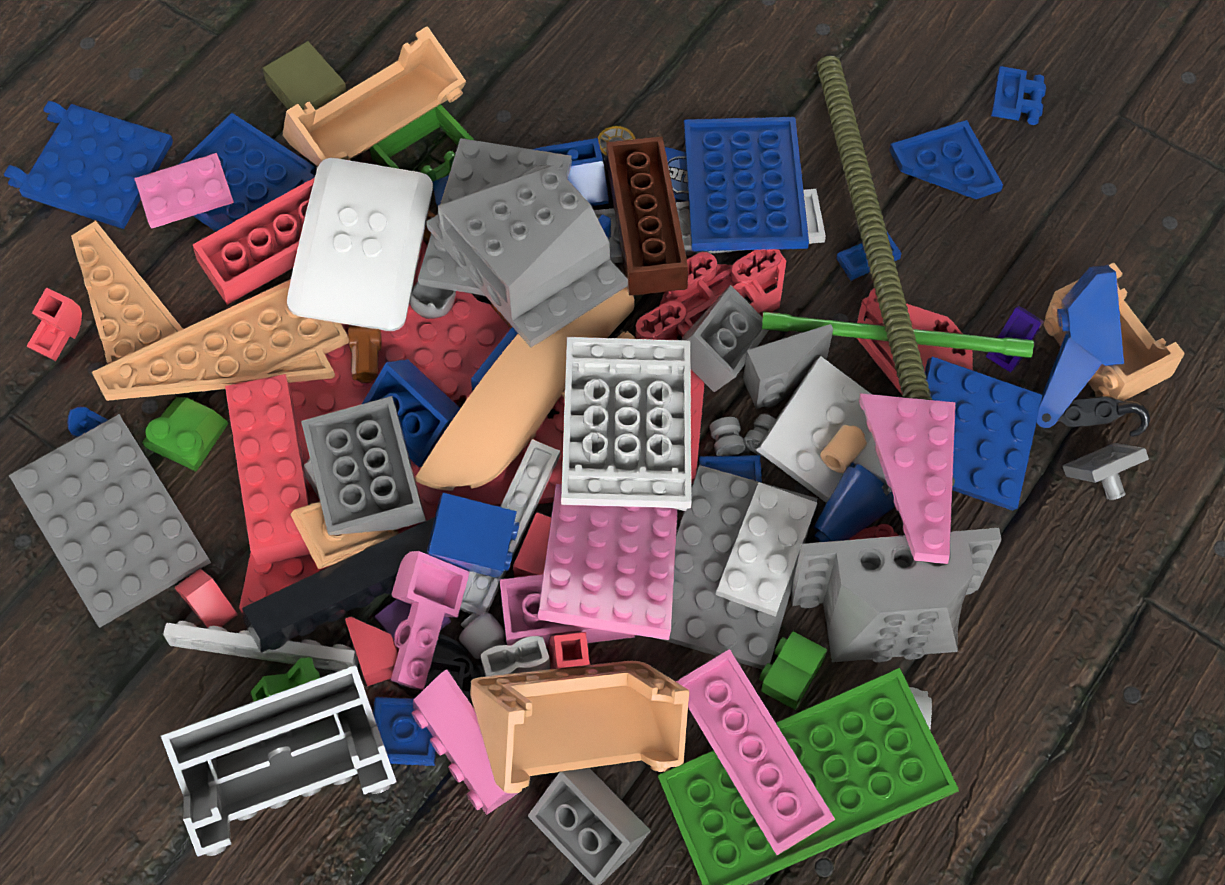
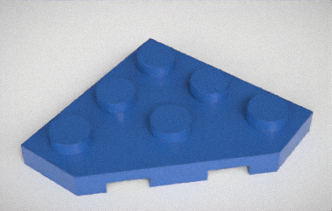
[889,120,1003,199]

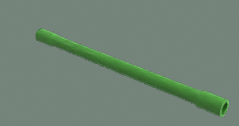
[762,312,1034,358]

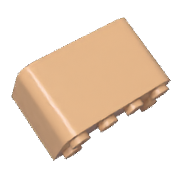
[1044,263,1185,401]

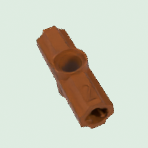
[349,325,382,383]

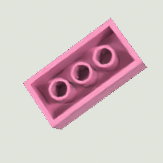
[500,574,635,648]

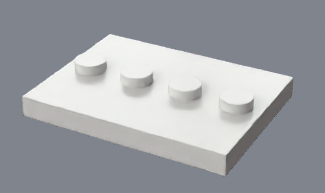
[756,356,873,503]

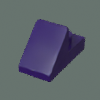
[986,306,1044,373]

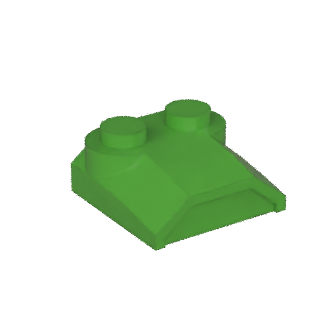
[143,397,228,472]

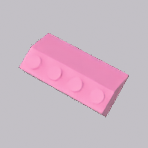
[412,669,518,815]

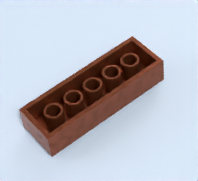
[606,136,688,296]

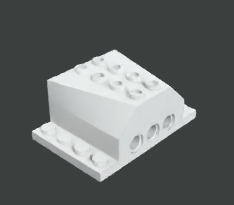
[561,337,691,511]

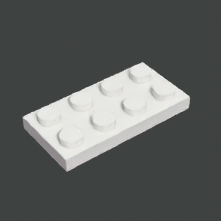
[716,482,817,617]

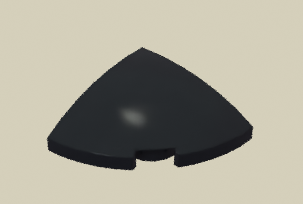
[422,634,485,705]

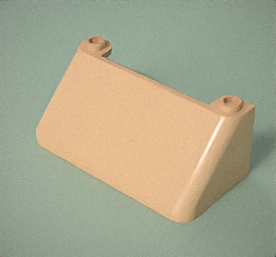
[283,26,466,167]
[470,661,689,793]

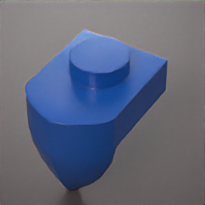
[67,407,108,438]

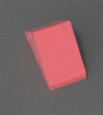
[175,568,238,629]

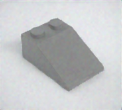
[681,285,769,392]
[743,324,833,409]

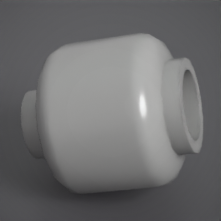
[459,612,506,659]

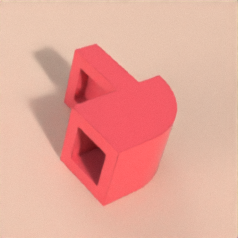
[27,288,82,361]
[549,632,590,669]

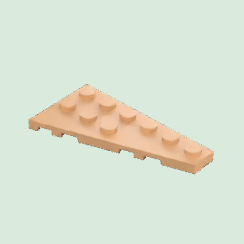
[71,221,183,364]

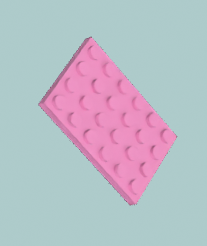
[537,484,677,640]

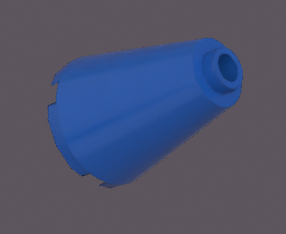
[813,462,895,542]

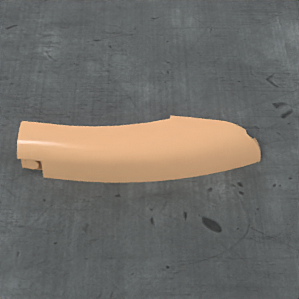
[415,287,634,491]

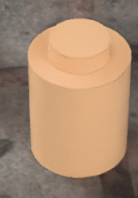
[820,425,867,473]

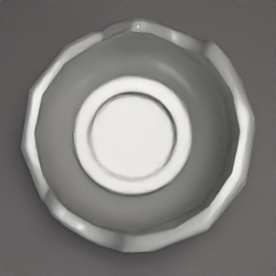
[409,282,456,319]

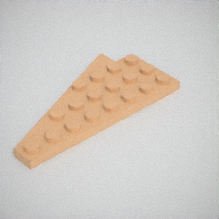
[92,279,349,401]

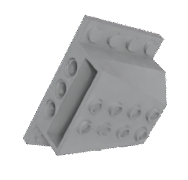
[426,164,628,347]
[790,528,1001,662]

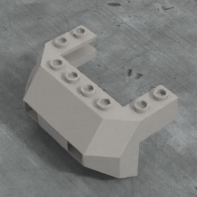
[161,665,397,857]

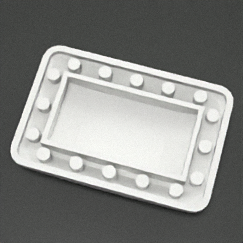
[287,158,433,331]

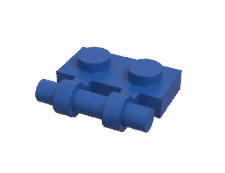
[991,66,1046,125]

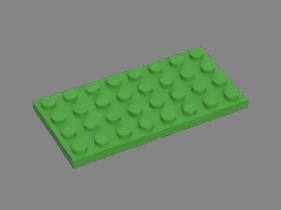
[658,668,959,885]

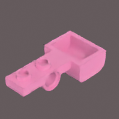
[391,551,470,690]

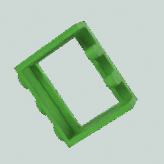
[369,104,474,182]

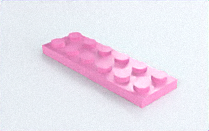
[676,649,835,855]

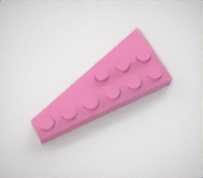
[859,393,955,564]

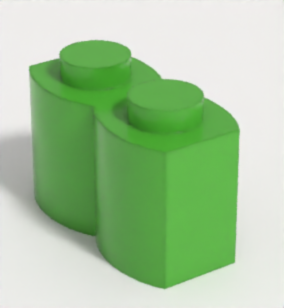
[759,632,827,710]

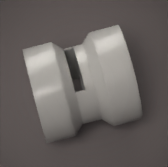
[743,414,776,456]
[710,417,745,456]

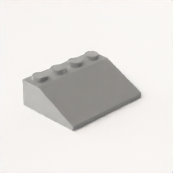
[301,396,426,535]

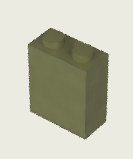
[262,41,347,110]

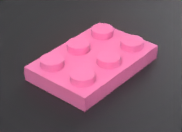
[135,153,234,229]

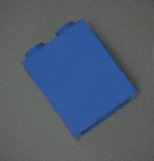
[426,493,519,578]

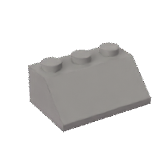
[528,768,651,885]

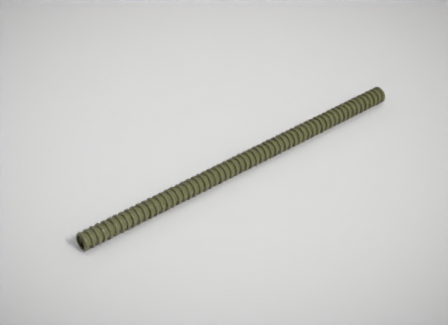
[817,56,955,486]

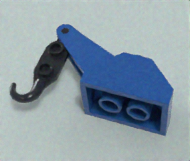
[1037,265,1150,437]

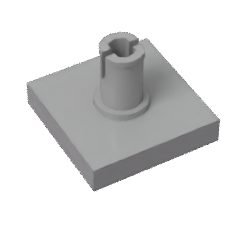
[1062,443,1149,500]

